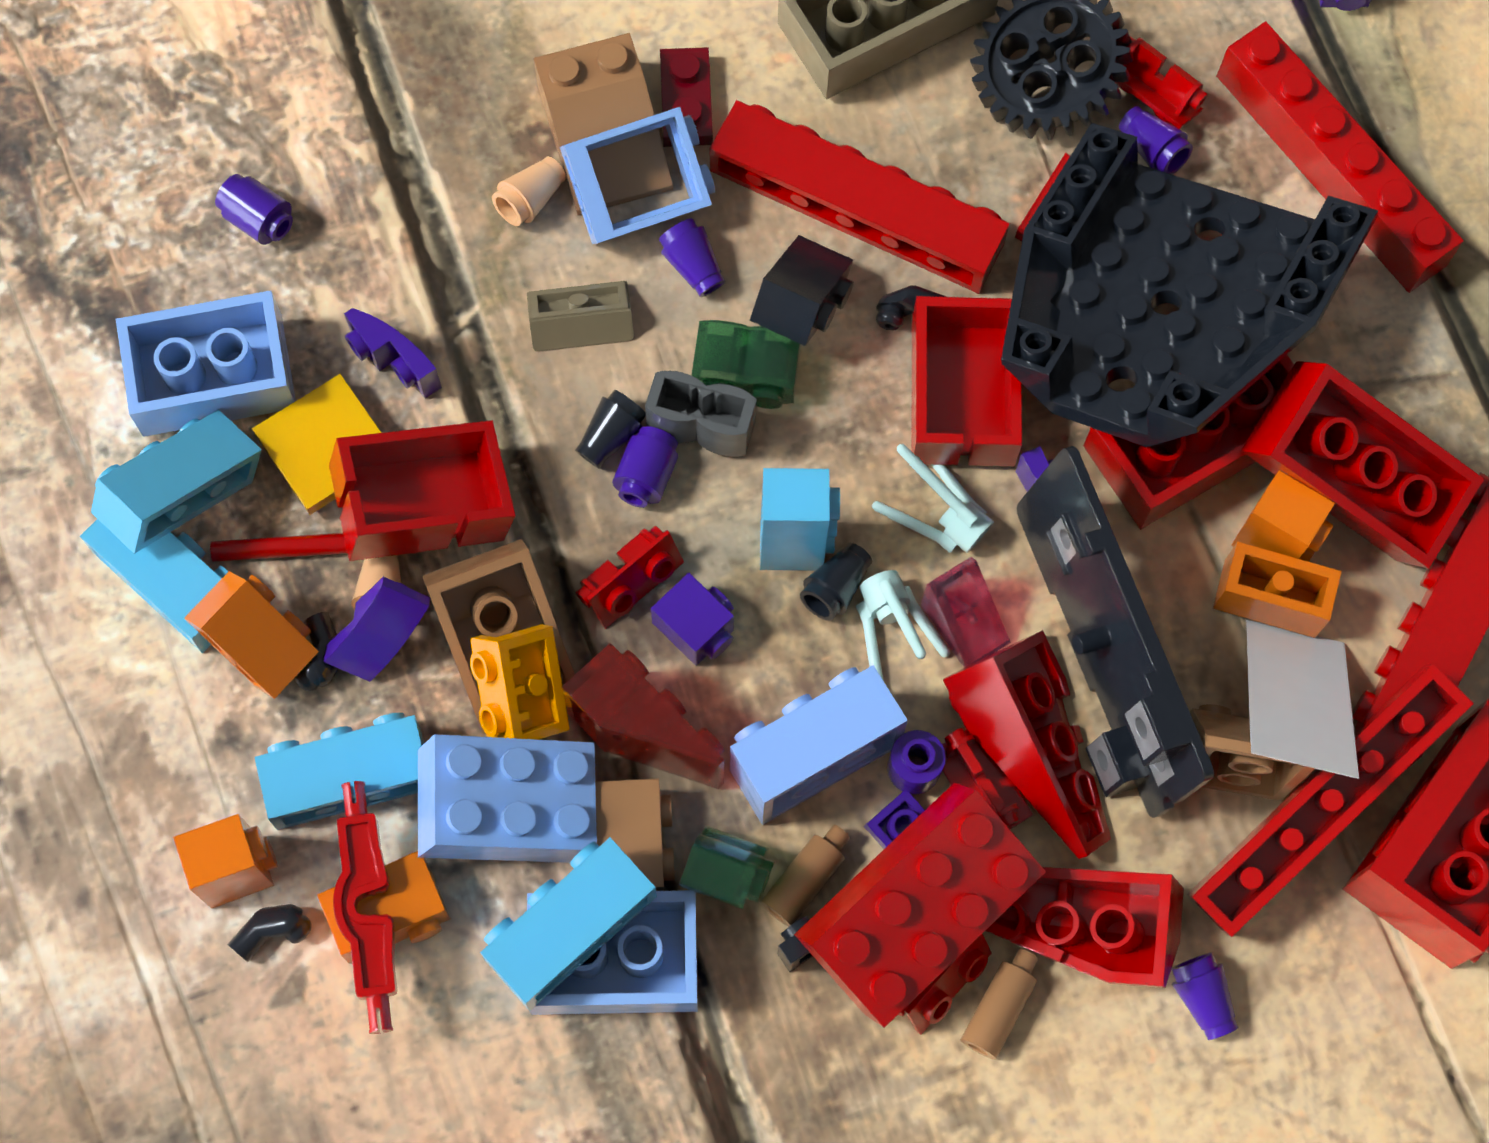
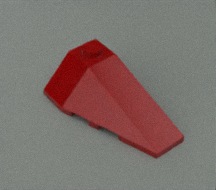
[943,630,1111,859]
[985,867,1184,988]

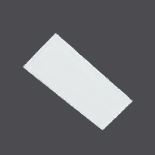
[1246,620,1359,779]

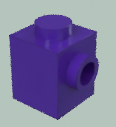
[651,573,734,666]

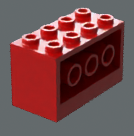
[1342,698,1489,969]

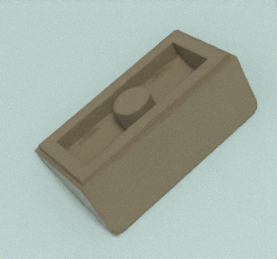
[527,281,634,351]

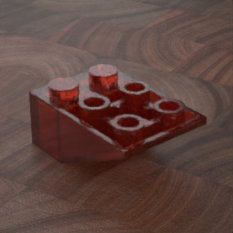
[562,643,725,789]

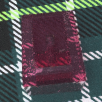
[921,557,1011,668]

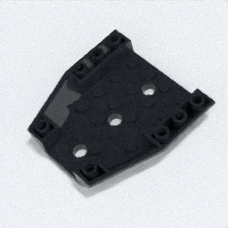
[1001,123,1378,447]

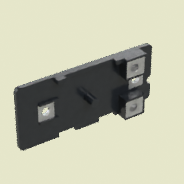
[1017,446,1214,818]

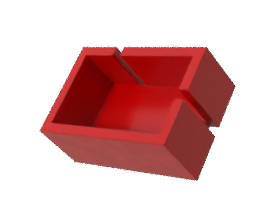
[911,296,1022,467]
[329,420,516,561]

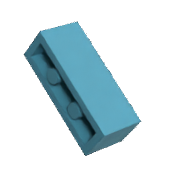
[91,409,262,554]
[760,468,840,571]
[80,519,229,654]
[254,713,424,830]
[480,837,657,1011]

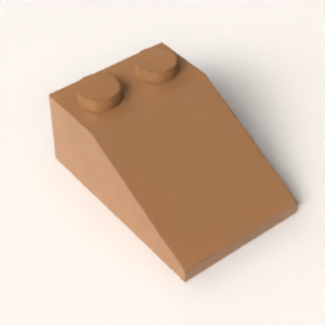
[533,33,673,215]
[422,539,583,734]
[1190,704,1315,801]

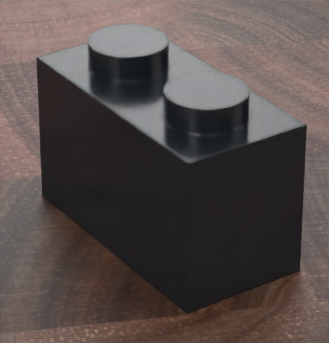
[749,235,854,346]

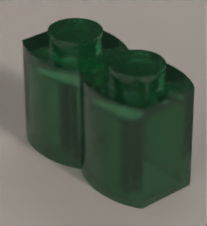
[691,320,801,409]
[679,826,775,910]

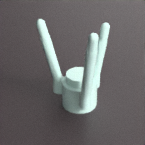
[872,444,994,553]
[856,570,950,681]

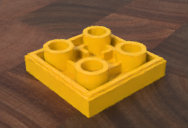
[252,374,381,515]

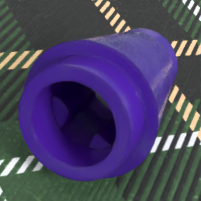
[1119,106,1193,175]
[659,218,726,297]
[1171,952,1239,1040]

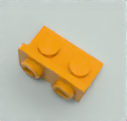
[470,624,570,740]

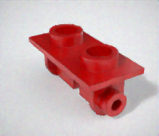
[1115,36,1208,129]
[575,526,684,629]
[942,728,1033,829]
[899,934,992,1035]

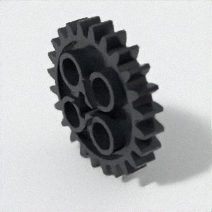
[970,0,1134,140]

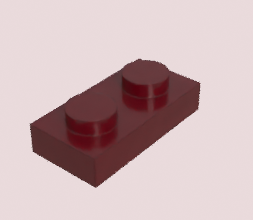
[660,47,713,147]

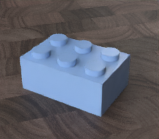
[116,290,296,437]
[730,665,908,825]
[418,734,597,863]
[527,890,698,1015]

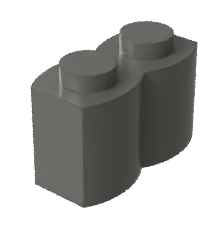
[645,371,757,457]

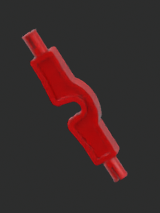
[333,781,398,1034]

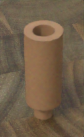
[760,824,851,927]
[960,948,1039,1060]

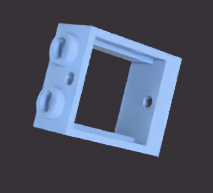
[560,107,715,244]

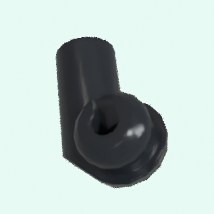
[876,285,947,331]
[295,612,339,691]
[227,904,312,962]

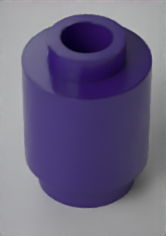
[215,174,293,245]
[612,426,678,508]
[887,730,945,795]

